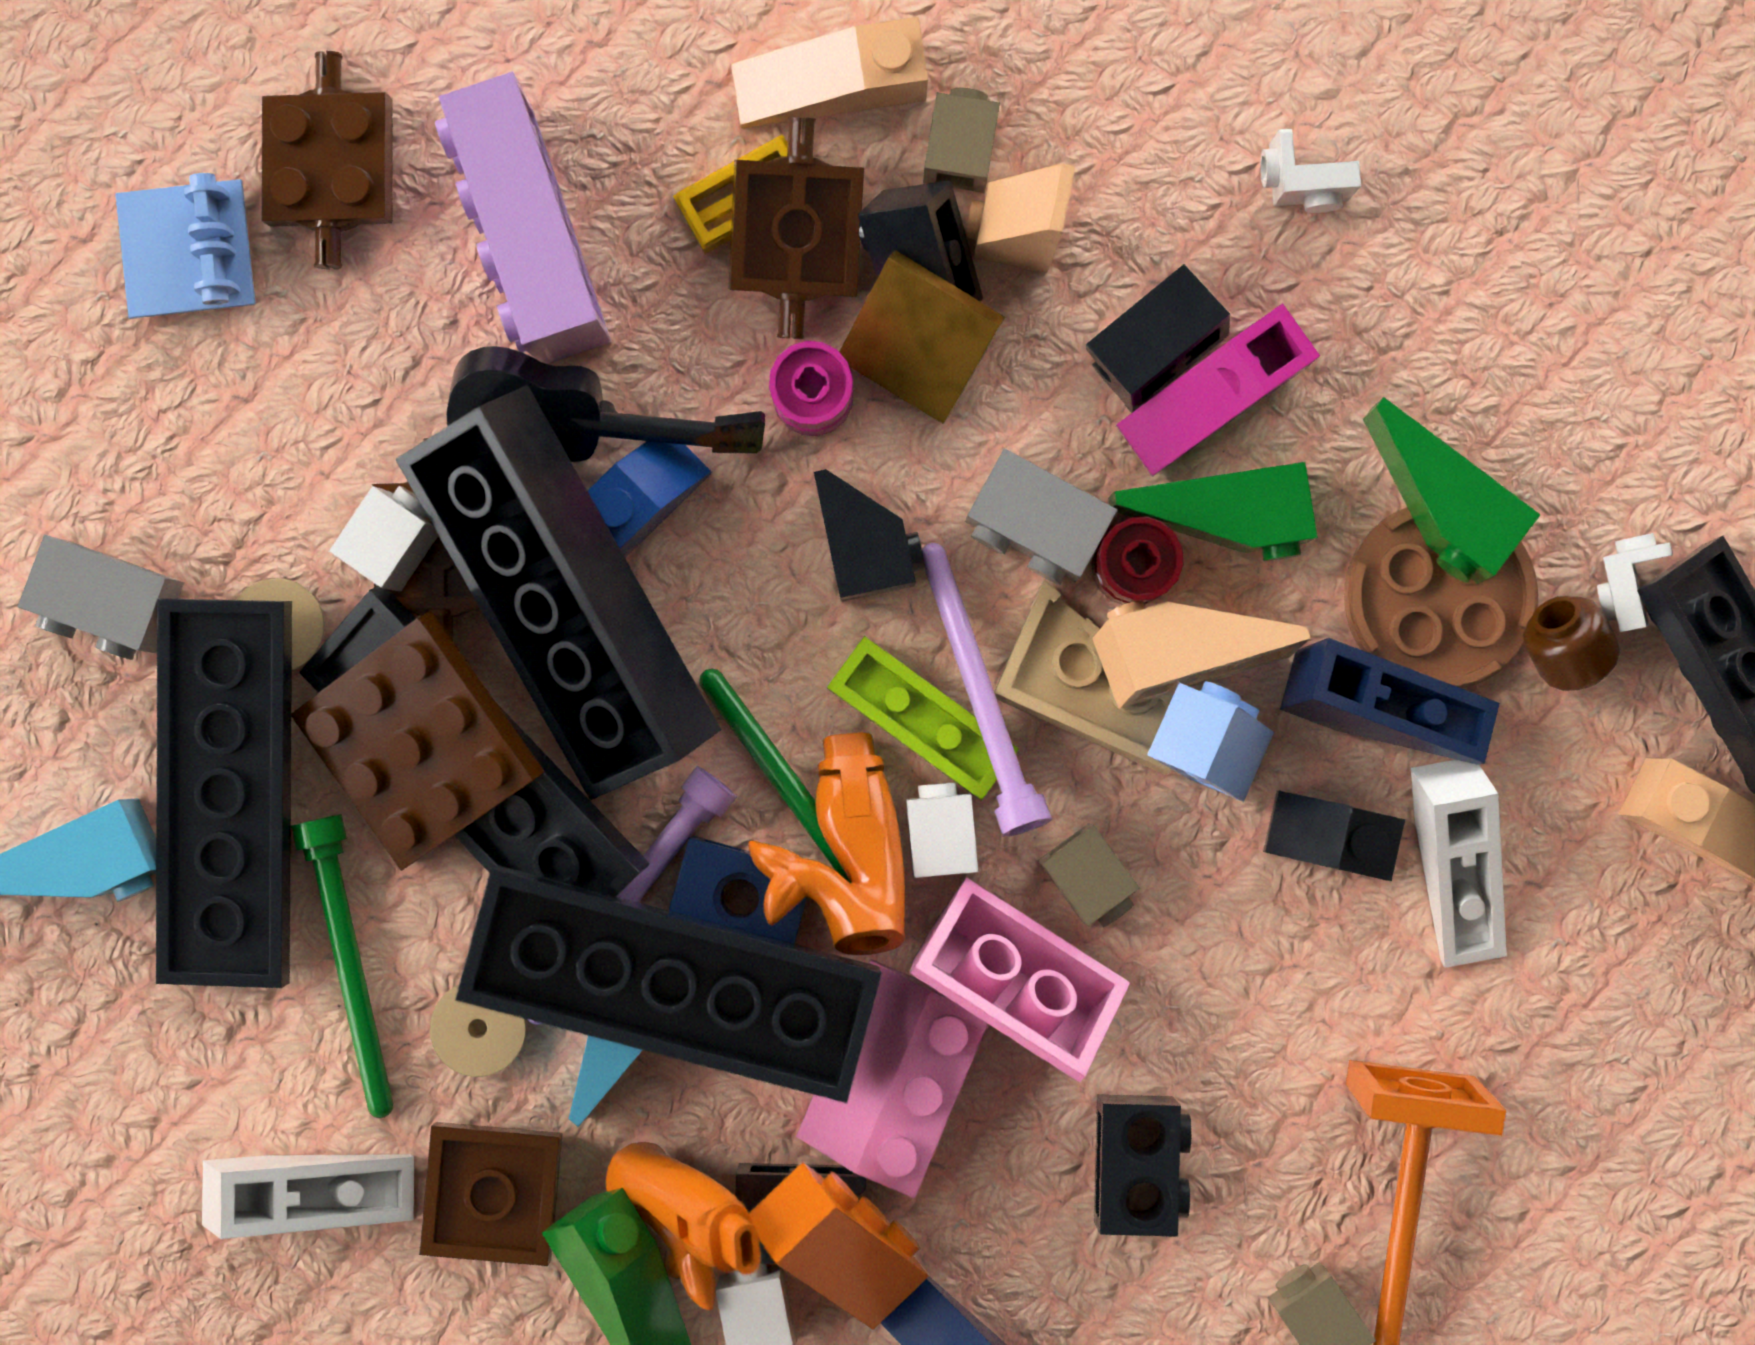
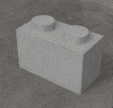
[965,448,1117,585]
[17,534,184,660]

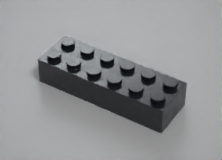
[395,385,722,801]
[455,866,882,1103]

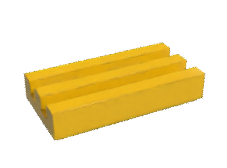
[673,134,788,254]

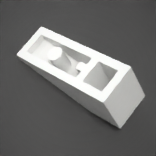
[1411,759,1507,968]
[202,1154,414,1239]

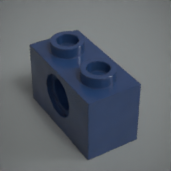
[669,836,808,944]

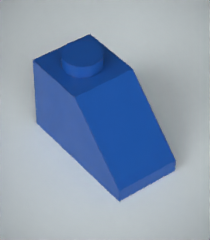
[587,441,712,558]

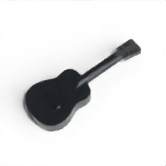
[446,346,765,462]

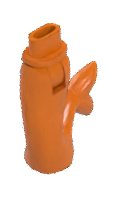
[748,732,905,955]
[606,1142,761,1311]

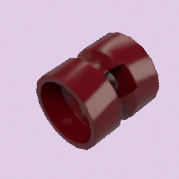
[1091,517,1184,605]

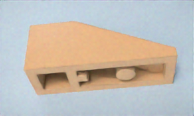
[731,17,928,128]
[966,163,1076,273]
[1092,602,1311,709]
[1618,758,1755,884]

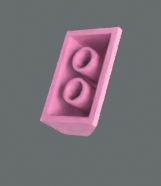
[910,878,1130,1083]
[796,959,988,1199]

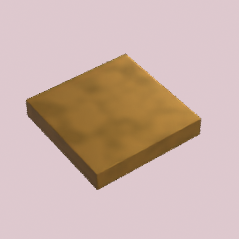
[839,250,1006,424]

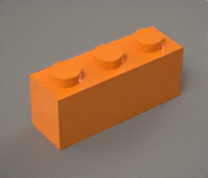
[749,1162,929,1330]

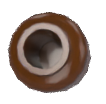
[1523,596,1620,691]

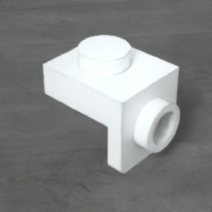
[1260,129,1361,213]
[1597,533,1673,632]

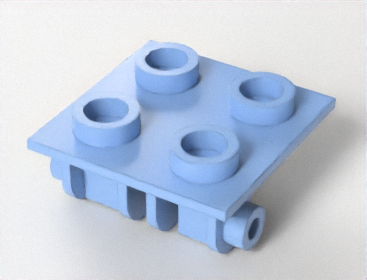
[115,173,256,319]

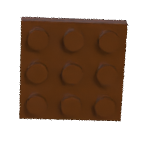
[291,611,545,871]

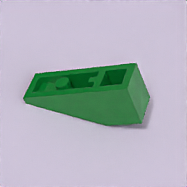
[1363,397,1541,584]
[1108,462,1318,561]
[542,1188,691,1345]

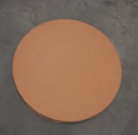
[1344,507,1538,688]

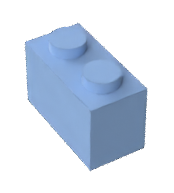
[1147,681,1274,802]

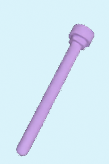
[922,543,1052,837]
[528,766,737,1025]

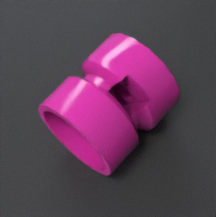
[769,341,854,436]

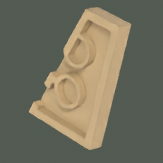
[994,579,1173,775]

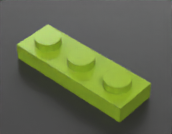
[827,636,1019,801]

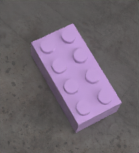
[435,71,612,364]

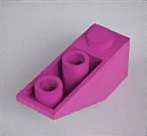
[1116,303,1320,477]

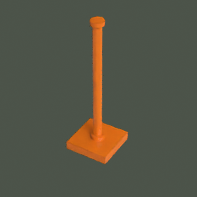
[1346,1060,1507,1345]

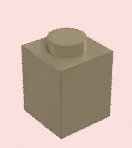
[923,88,1000,193]
[1038,823,1140,927]
[1267,1262,1376,1345]

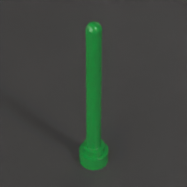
[699,668,851,883]
[291,814,393,1118]

